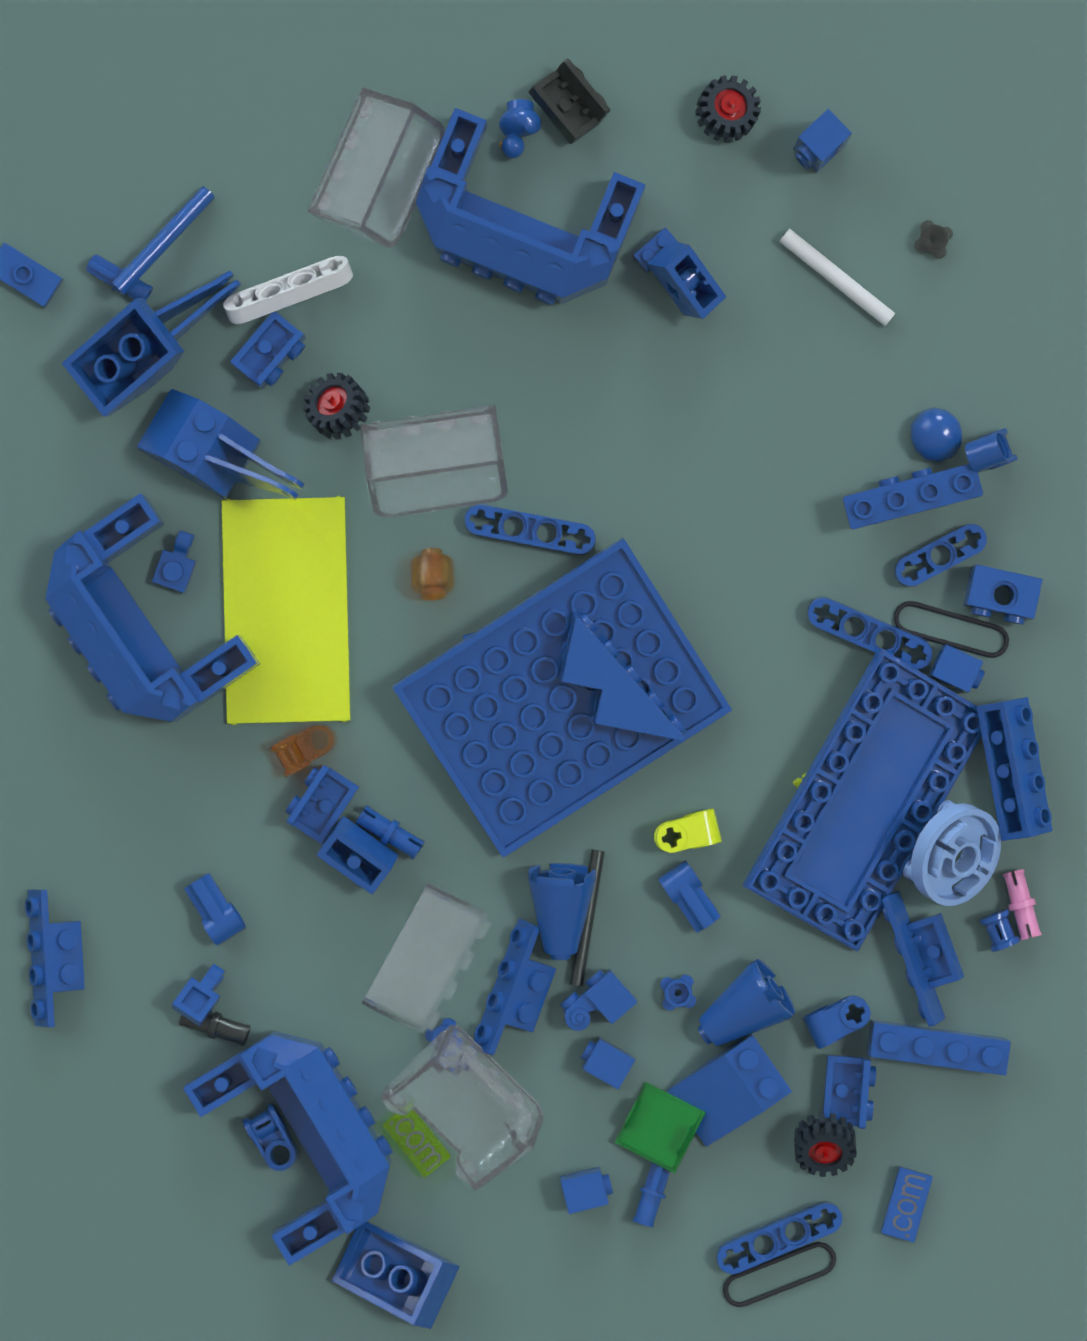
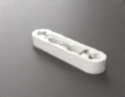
[223,256,353,324]

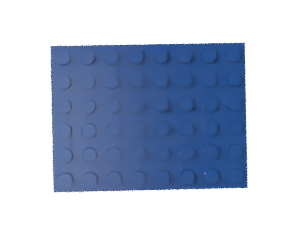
[392,537,732,858]

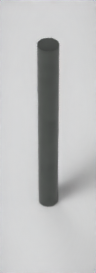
[570,849,605,986]

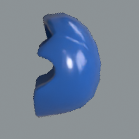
[910,407,962,462]

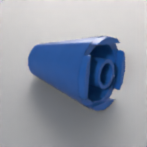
[528,863,596,960]
[698,959,795,1046]

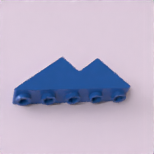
[559,613,687,741]

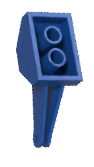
[62,271,241,417]
[137,388,305,500]

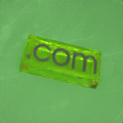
[382,1103,452,1178]

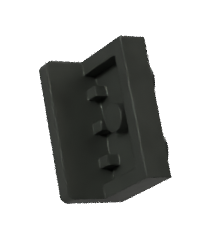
[528,58,610,144]

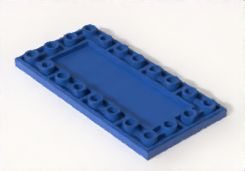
[742,648,982,952]

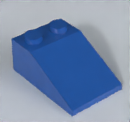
[667,1034,792,1147]
[332,1221,460,1329]

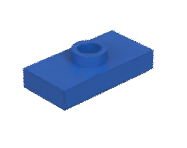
[0,242,63,308]

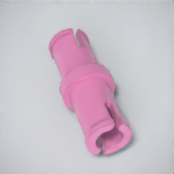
[1002,869,1042,940]

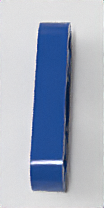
[894,524,987,587]

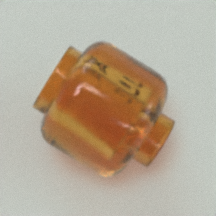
[410,548,455,601]

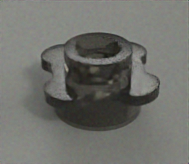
[914,220,953,259]

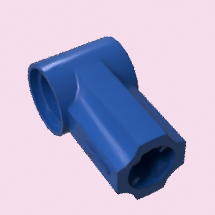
[658,860,721,933]
[184,873,246,946]

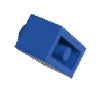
[633,227,679,274]

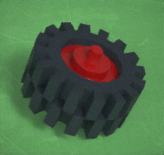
[695,75,761,143]
[303,372,370,440]
[794,1113,857,1177]

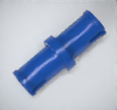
[356,805,425,860]

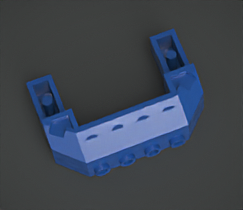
[416,108,646,306]
[45,493,260,722]
[183,1031,393,1266]

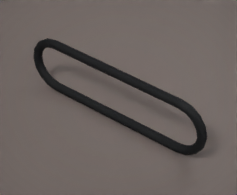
[894,601,1009,658]
[723,1242,836,1307]

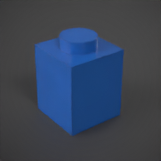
[928,644,985,693]
[580,1037,635,1090]
[560,1167,613,1214]

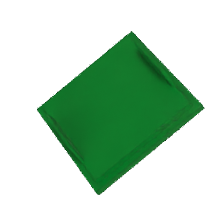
[615,1082,706,1174]

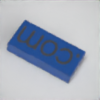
[880,1166,933,1242]

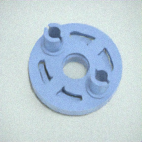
[903,800,1001,906]

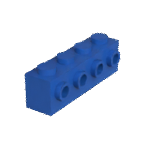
[977,697,1053,841]

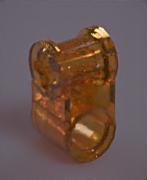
[269,724,337,778]

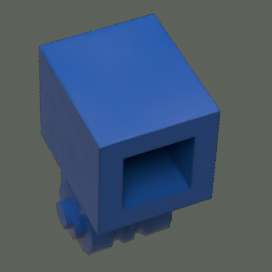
[560,969,637,1031]

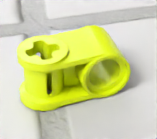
[654,808,722,853]

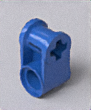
[965,428,1018,472]
[802,995,871,1049]
[242,1103,298,1171]

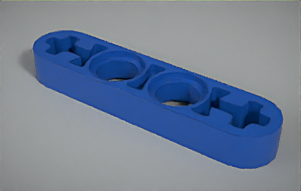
[465,505,595,555]
[808,596,933,669]
[716,1201,842,1274]

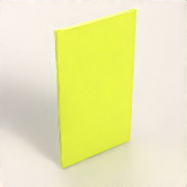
[222,496,351,725]

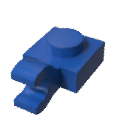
[152,530,196,593]
[172,964,225,1027]

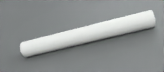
[779,229,896,326]

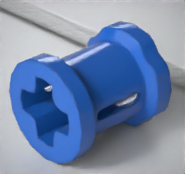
[979,909,1020,952]

